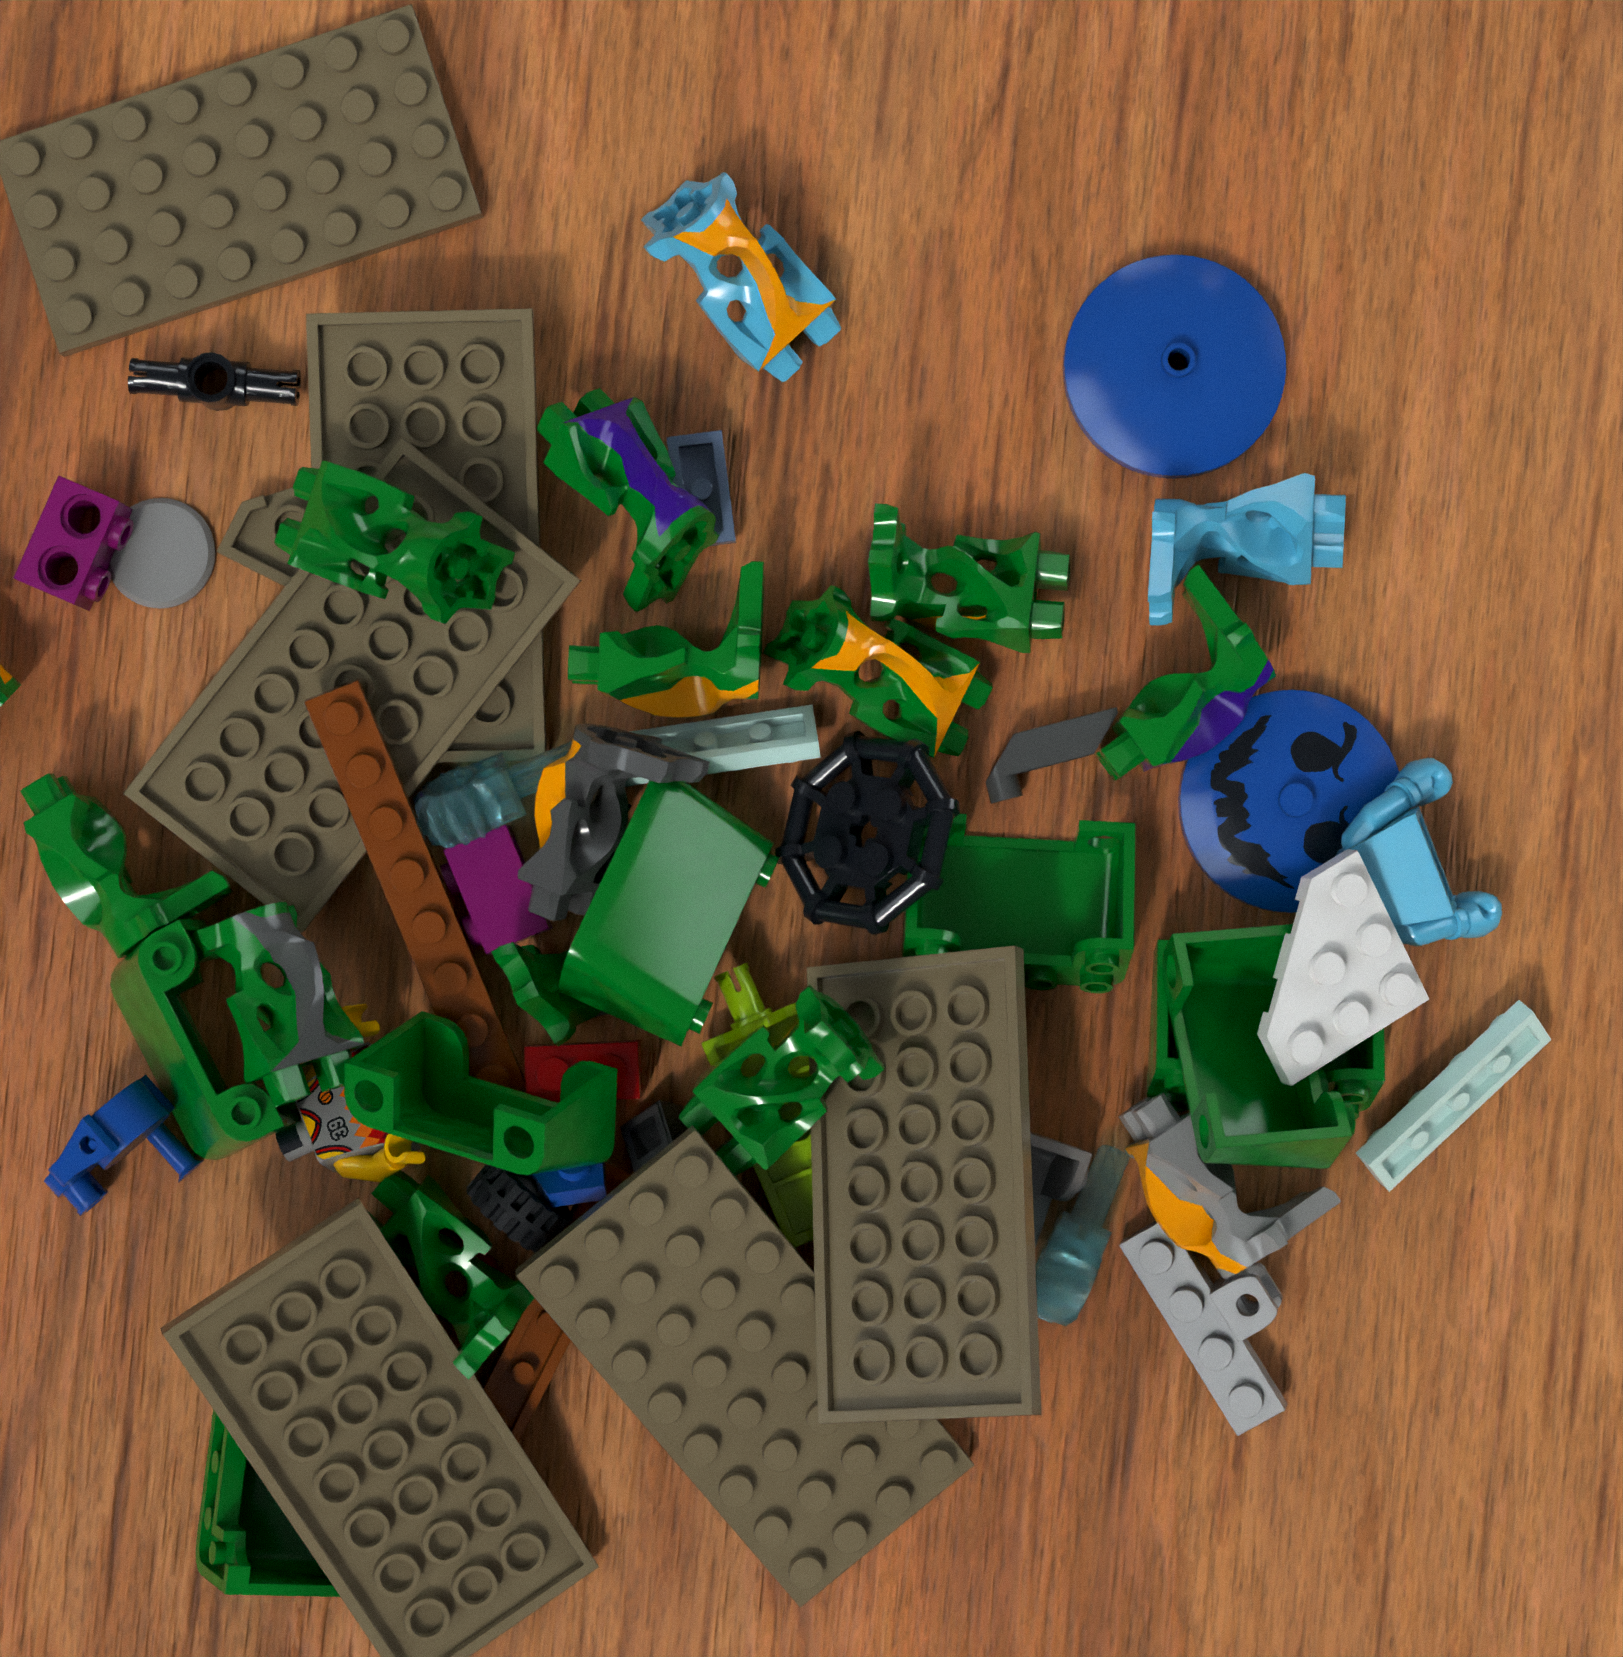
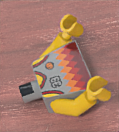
[275,1004,425,1183]

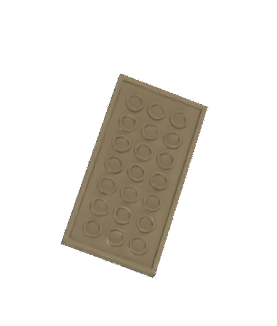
[0,4,483,357]
[306,308,547,763]
[123,438,582,933]
[807,946,1041,1424]
[515,1125,974,1608]
[160,1198,599,1657]

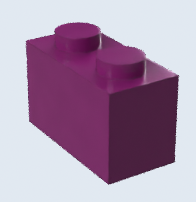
[440,824,553,954]

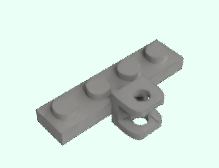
[1119,1221,1288,1436]

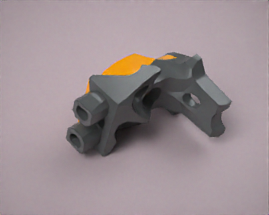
[518,724,710,921]

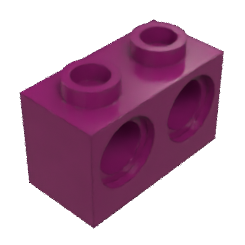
[14,475,133,611]

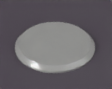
[108,498,216,609]

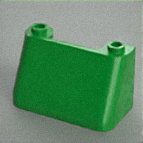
[557,780,779,1046]
[110,919,302,1160]
[196,1409,340,1597]

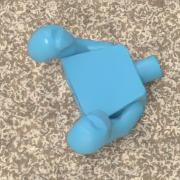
[1335,757,1502,947]

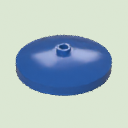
[1063,255,1286,479]

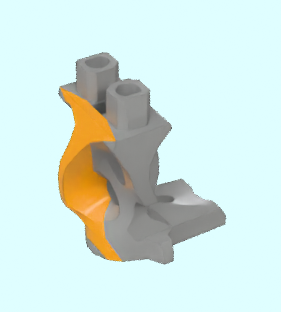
[1118,1093,1341,1278]

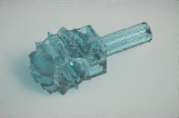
[413,741,572,848]
[1036,1145,1129,1326]

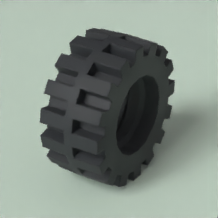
[466,1164,572,1253]

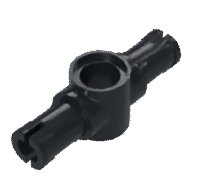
[128,352,301,411]

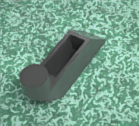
[985,707,1118,804]

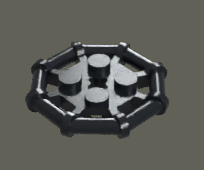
[775,731,960,935]

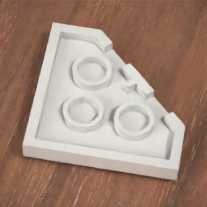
[1257,849,1429,1086]

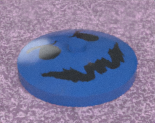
[1178,690,1399,913]

